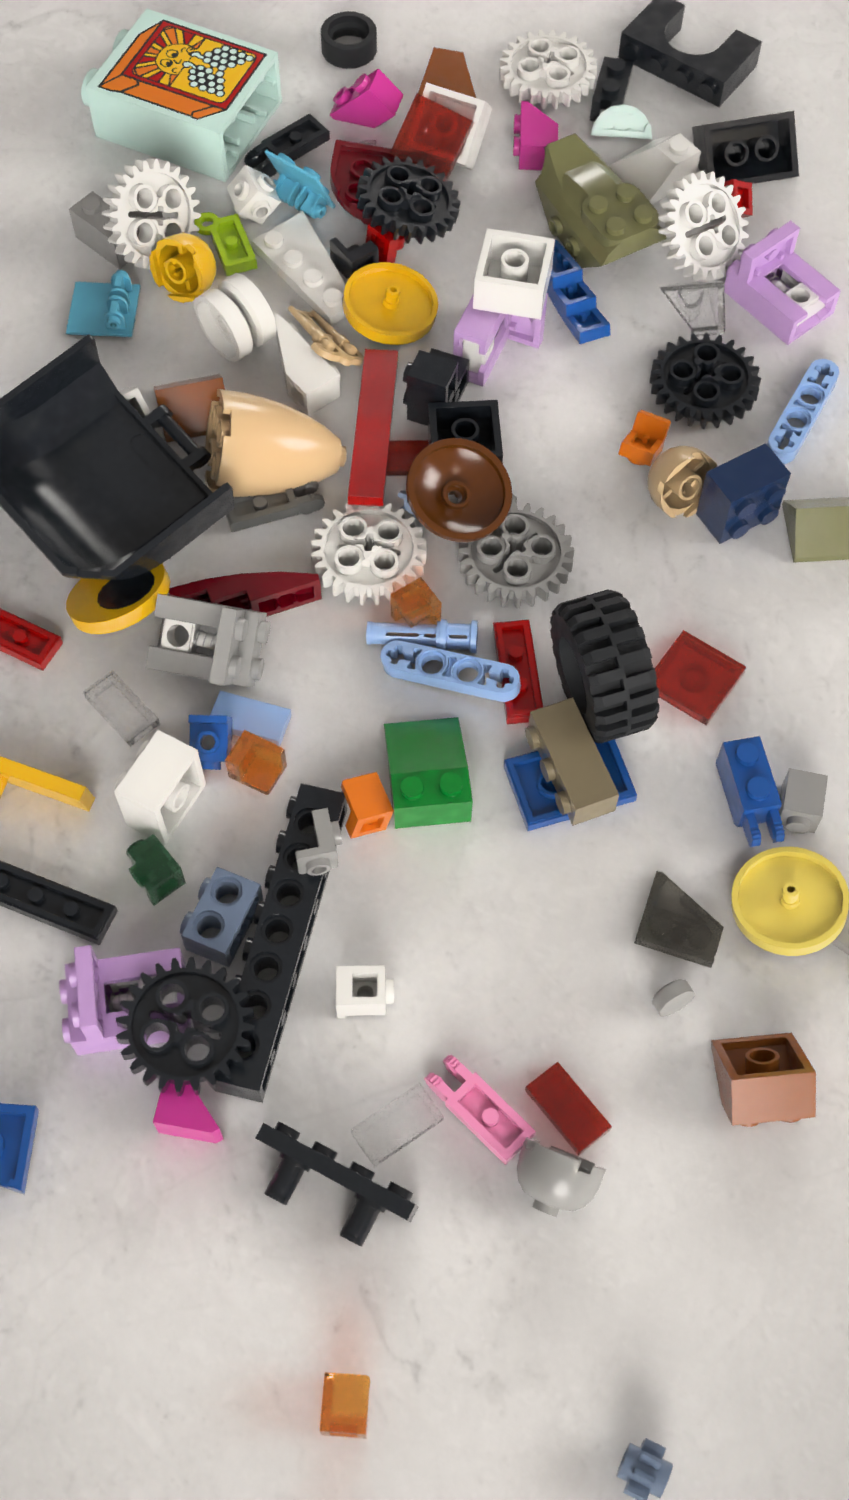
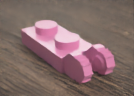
[424,1055,536,1165]

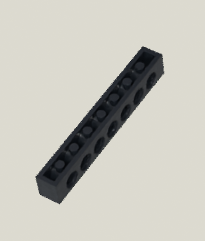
[214,783,347,1103]

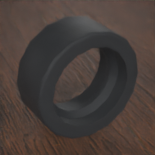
[321,11,377,69]

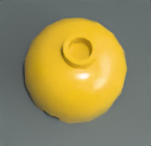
[150,232,216,303]

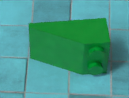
[384,717,473,829]

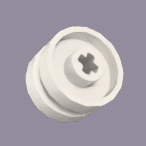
[194,273,277,363]

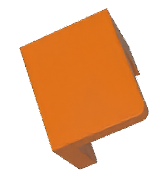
[341,772,394,839]

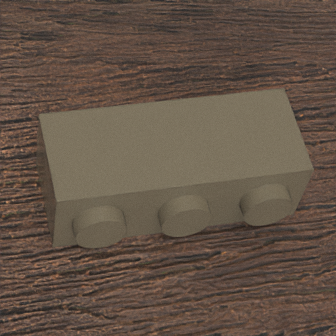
[525,697,619,826]

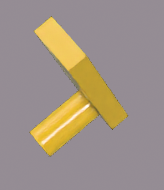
[0,756,95,812]

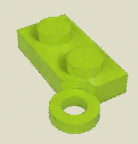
[194,212,257,276]

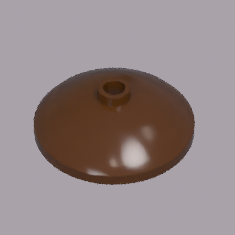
[406,438,512,542]

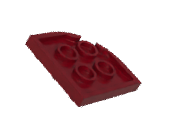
[330,139,428,225]

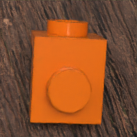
[618,410,671,466]

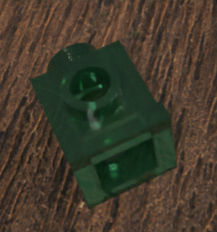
[126,834,186,906]

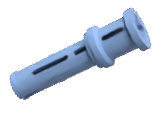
[366,619,478,653]

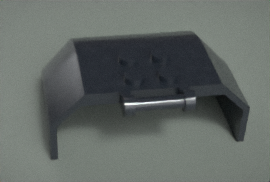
[0,334,234,580]

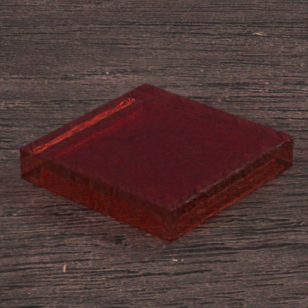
[389,93,475,181]
[655,630,746,726]

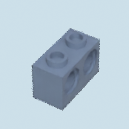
[180,867,263,967]

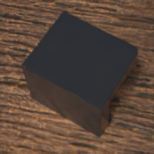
[329,237,379,280]

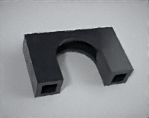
[618,0,762,107]

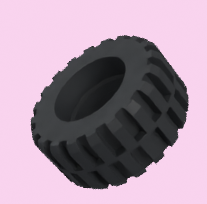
[550,589,660,743]

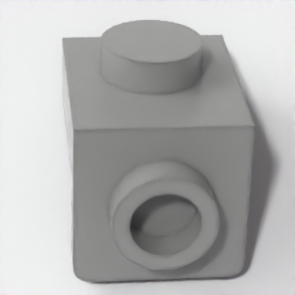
[295,808,342,876]

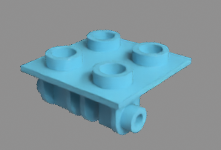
[265,150,335,219]
[66,270,141,337]

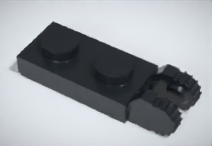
[590,56,634,122]
[244,114,330,177]

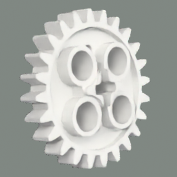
[499,29,598,109]
[102,158,201,269]
[658,171,749,282]
[311,502,427,605]

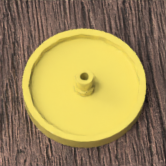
[731,847,849,956]

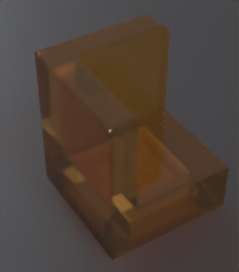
[390,577,442,628]
[225,730,287,795]
[320,1372,370,1439]

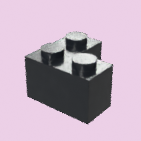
[403,348,470,426]

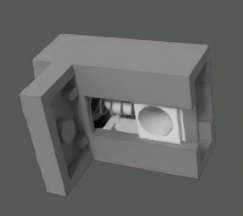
[145,594,270,687]

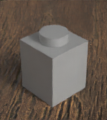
[779,768,828,833]

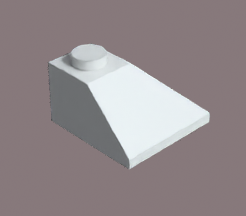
[609,133,701,204]

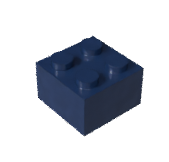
[696,443,791,544]

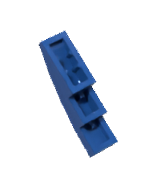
[547,240,611,344]

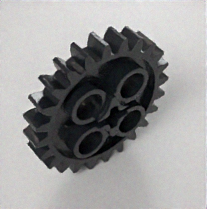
[356,156,461,244]
[649,333,761,429]
[116,957,255,1096]

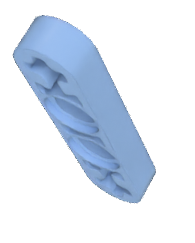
[767,359,839,464]
[380,640,521,702]

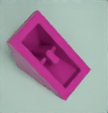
[153,1083,223,1144]

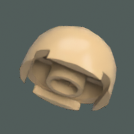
[647,446,718,518]

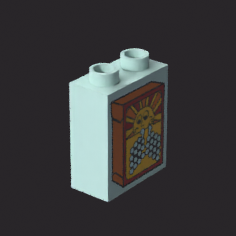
[81,8,282,182]

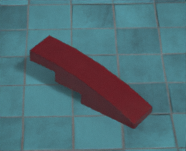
[168,572,322,616]

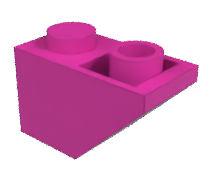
[330,68,404,128]
[513,101,558,170]

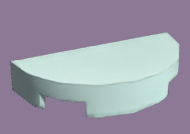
[590,104,652,139]

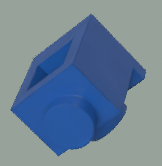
[188,715,232,770]

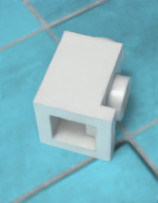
[336,965,394,1019]

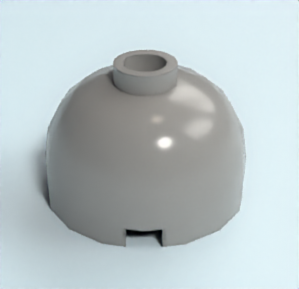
[517,1137,606,1217]

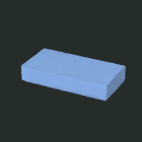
[210,691,292,747]

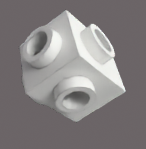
[226,165,281,224]

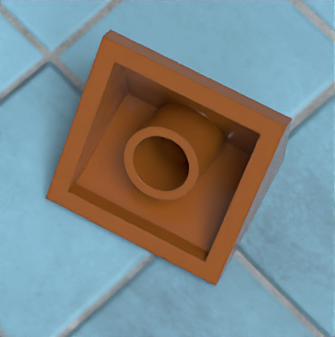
[153,374,225,443]

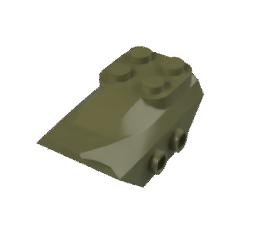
[535,133,667,268]

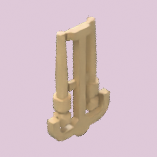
[288,306,364,366]

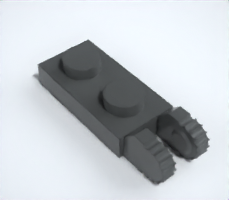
[226,481,325,532]

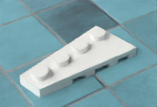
[252,211,346,326]

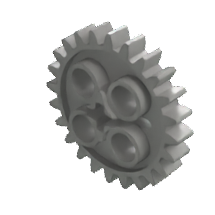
[458,502,574,608]

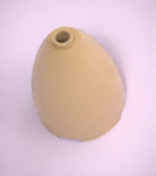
[204,389,347,497]

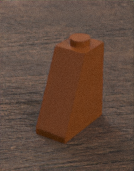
[416,47,476,115]

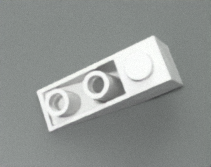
[274,313,341,416]

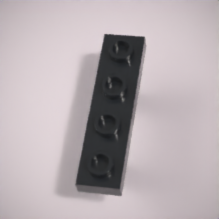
[256,1121,418,1247]

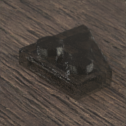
[634,871,724,968]

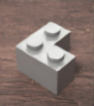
[69,191,166,269]

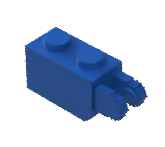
[716,736,785,847]

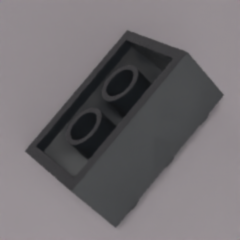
[692,111,799,184]

